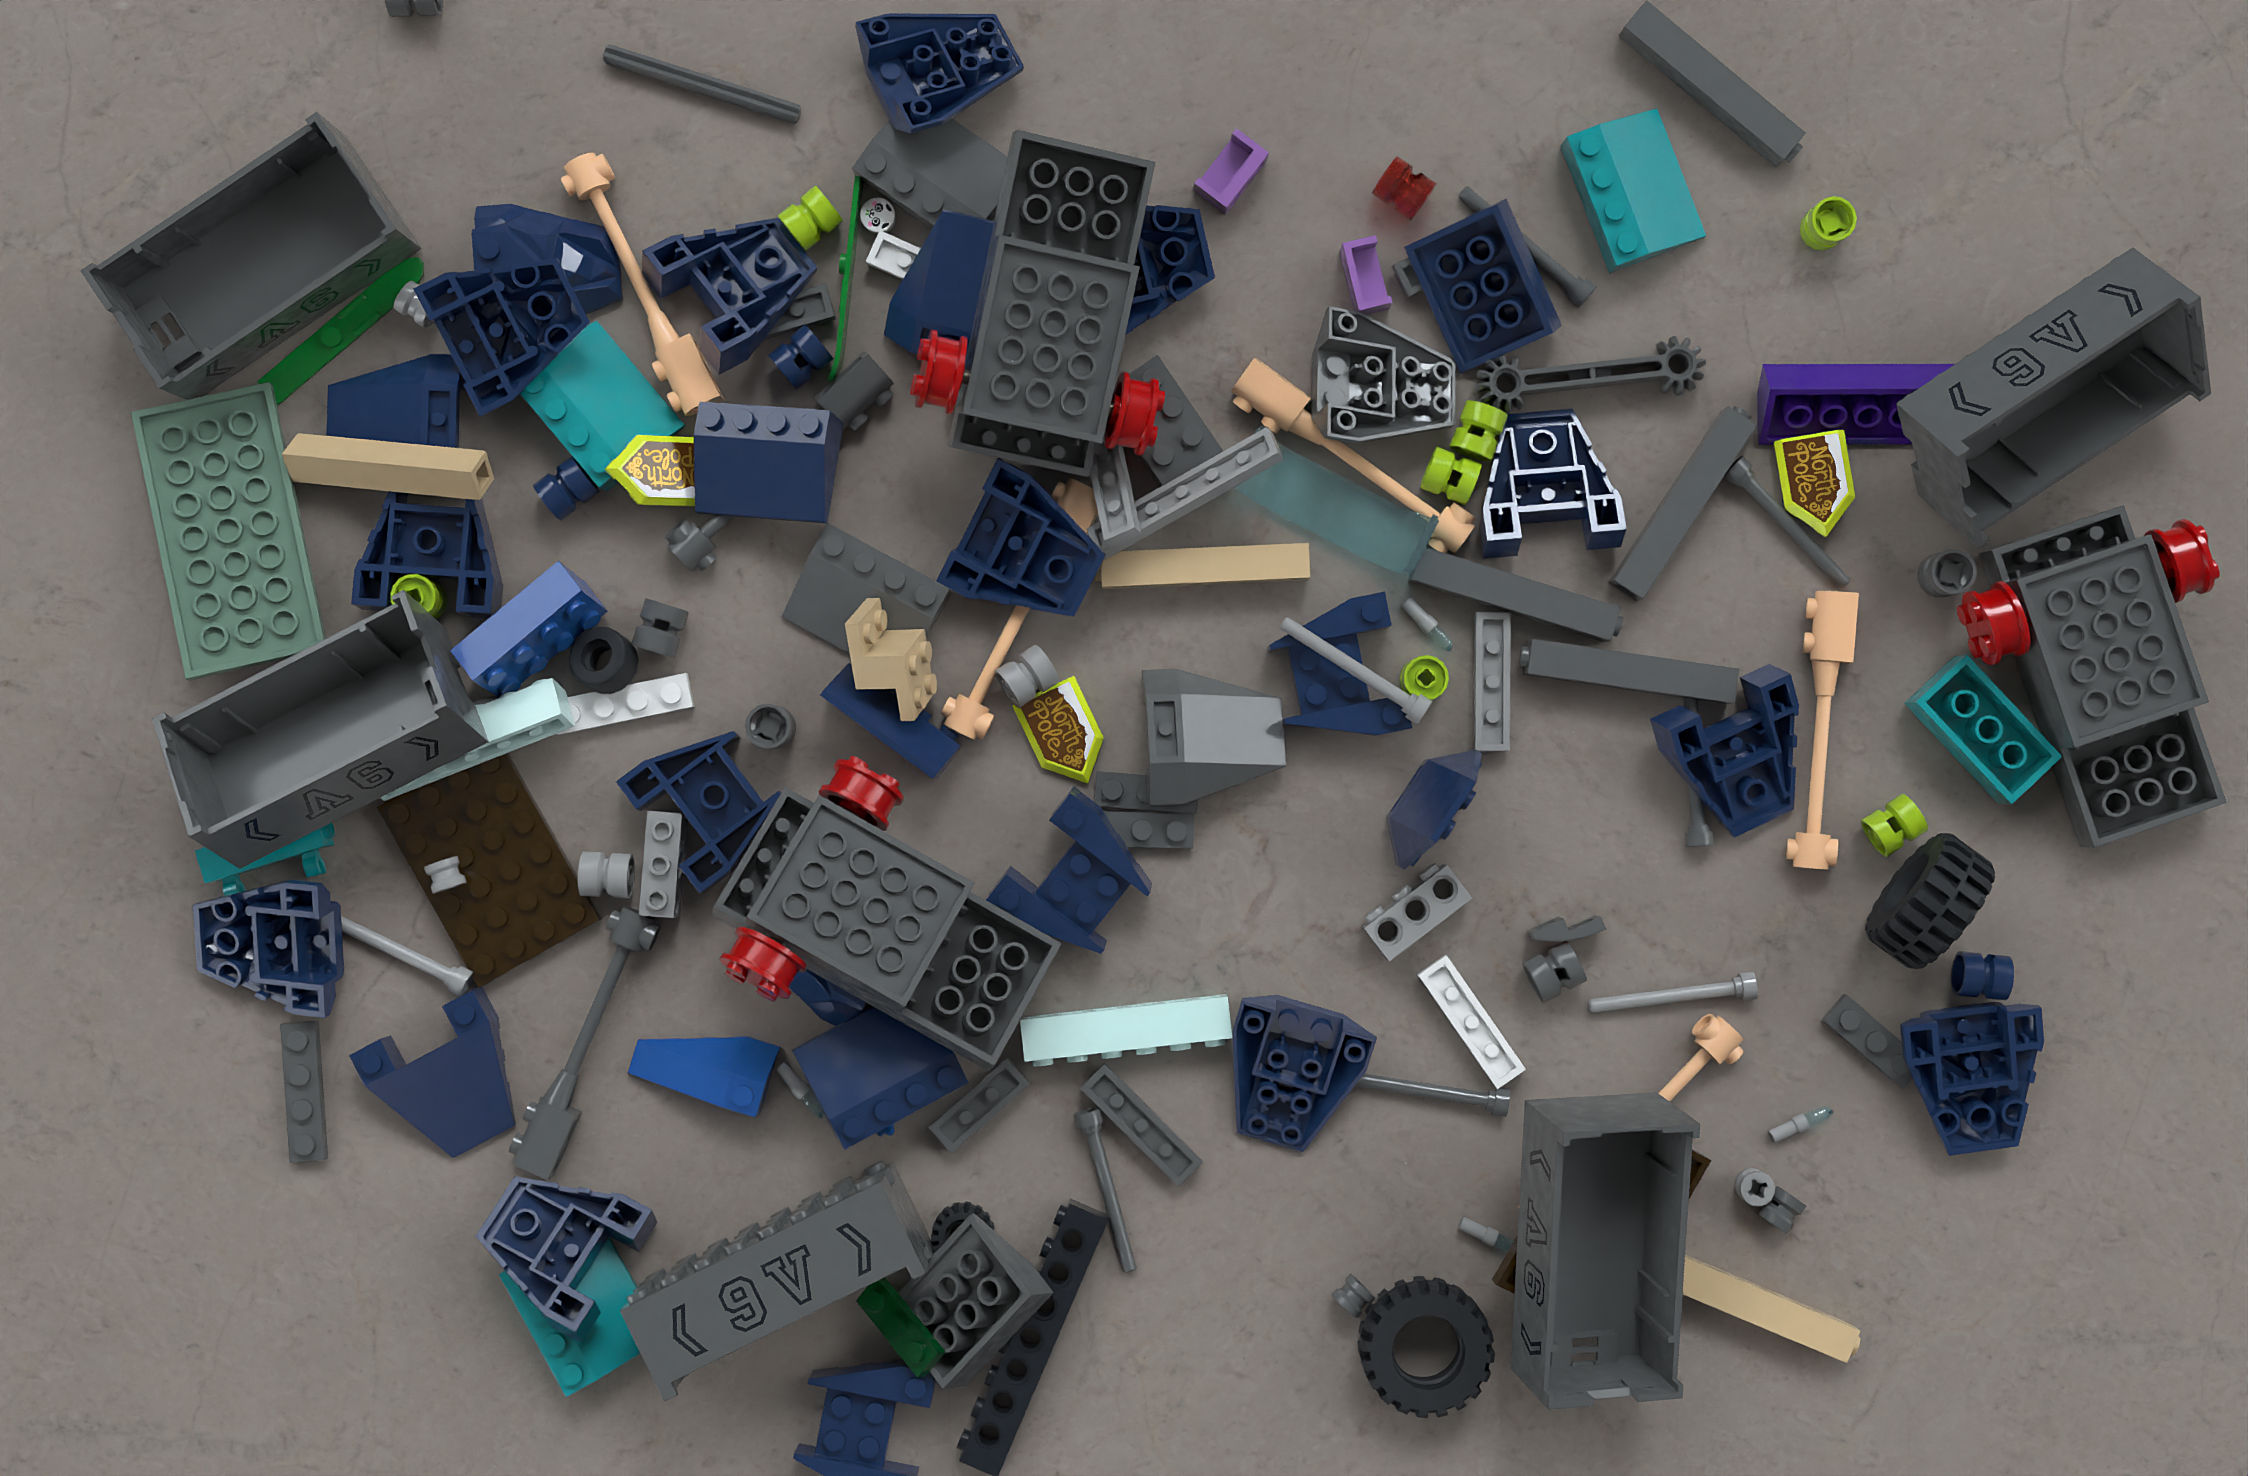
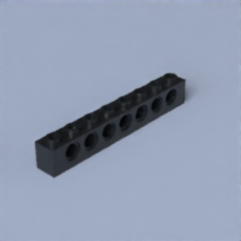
[956,1198,1108,1476]

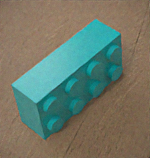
[1904,654,2062,804]

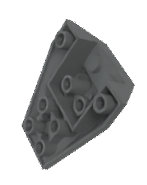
[1311,306,1455,444]
[1142,669,1286,807]

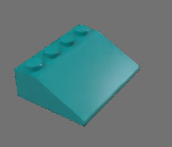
[1560,108,1706,274]
[520,320,686,492]
[498,1237,640,1397]

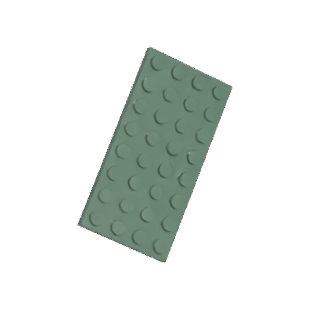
[131,382,326,681]

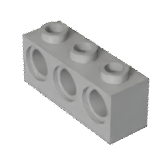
[639,810,688,918]
[1361,863,1472,962]

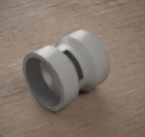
[394,281,433,328]

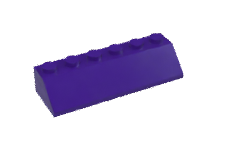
[1757,364,1955,445]

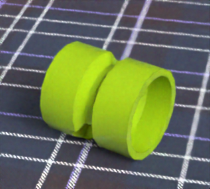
[777,185,843,251]
[1800,196,1857,251]
[1449,400,1508,462]
[1420,446,1482,506]
[391,574,448,619]
[1399,655,1449,700]
[1860,794,1928,857]

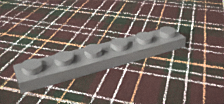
[1087,427,1284,561]

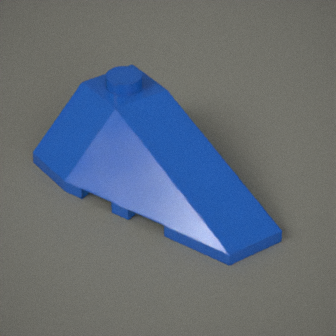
[628,1036,781,1117]

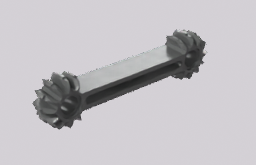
[1475,336,1706,414]

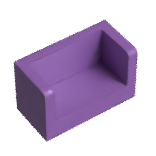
[1193,129,1269,215]
[1339,235,1393,315]

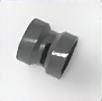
[1758,1186,1806,1234]

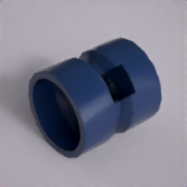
[768,324,834,389]
[533,456,600,521]
[1951,951,2014,1001]

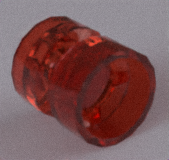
[1372,156,1437,221]

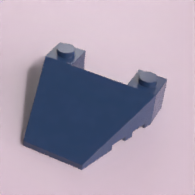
[642,218,817,375]
[1479,409,1627,559]
[1650,664,1799,837]
[349,987,516,1158]
[476,1176,657,1343]

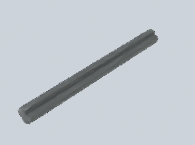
[603,44,801,124]

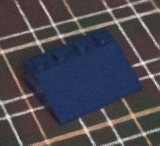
[1404,199,1562,373]
[694,402,844,524]
[792,1006,969,1150]

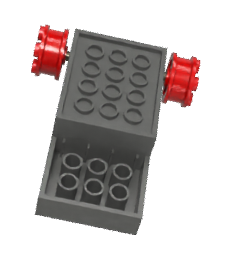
[910,130,1165,477]
[1957,505,2227,848]
[712,756,1062,1071]

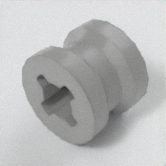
[424,856,467,894]
[1734,1168,1775,1206]

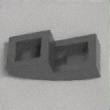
[1527,915,1607,941]

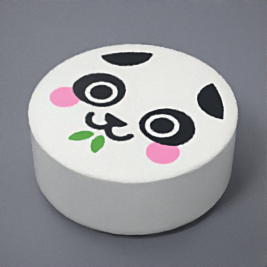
[860,198,896,234]

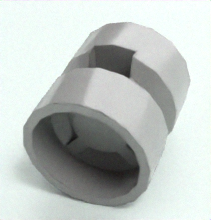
[994,645,1060,708]
[578,851,635,898]

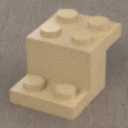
[845,598,937,721]

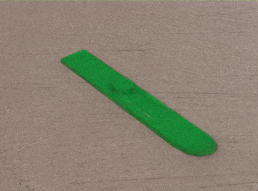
[827,175,863,382]
[257,257,424,406]

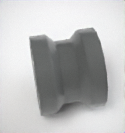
[1332,1274,1376,1318]

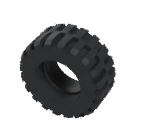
[1865,833,1995,969]
[1357,1276,1495,1418]

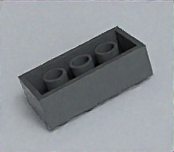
[1113,355,1223,487]

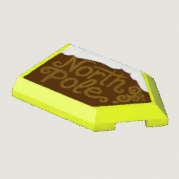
[1774,430,1855,538]
[604,435,695,506]
[1012,676,1104,784]

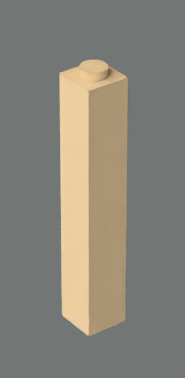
[282,433,494,500]
[1095,543,1310,589]
[1683,1255,1861,1363]

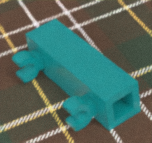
[194,822,335,896]

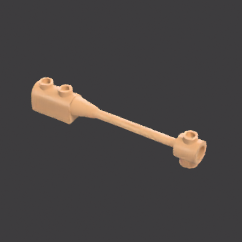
[561,153,725,416]
[1231,358,1476,554]
[941,478,1098,740]
[1786,591,1859,870]
[1518,1014,1744,1208]

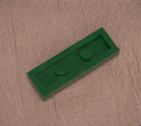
[856,1277,946,1378]

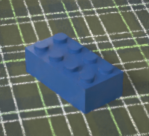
[450,560,608,698]

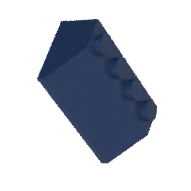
[820,663,962,779]

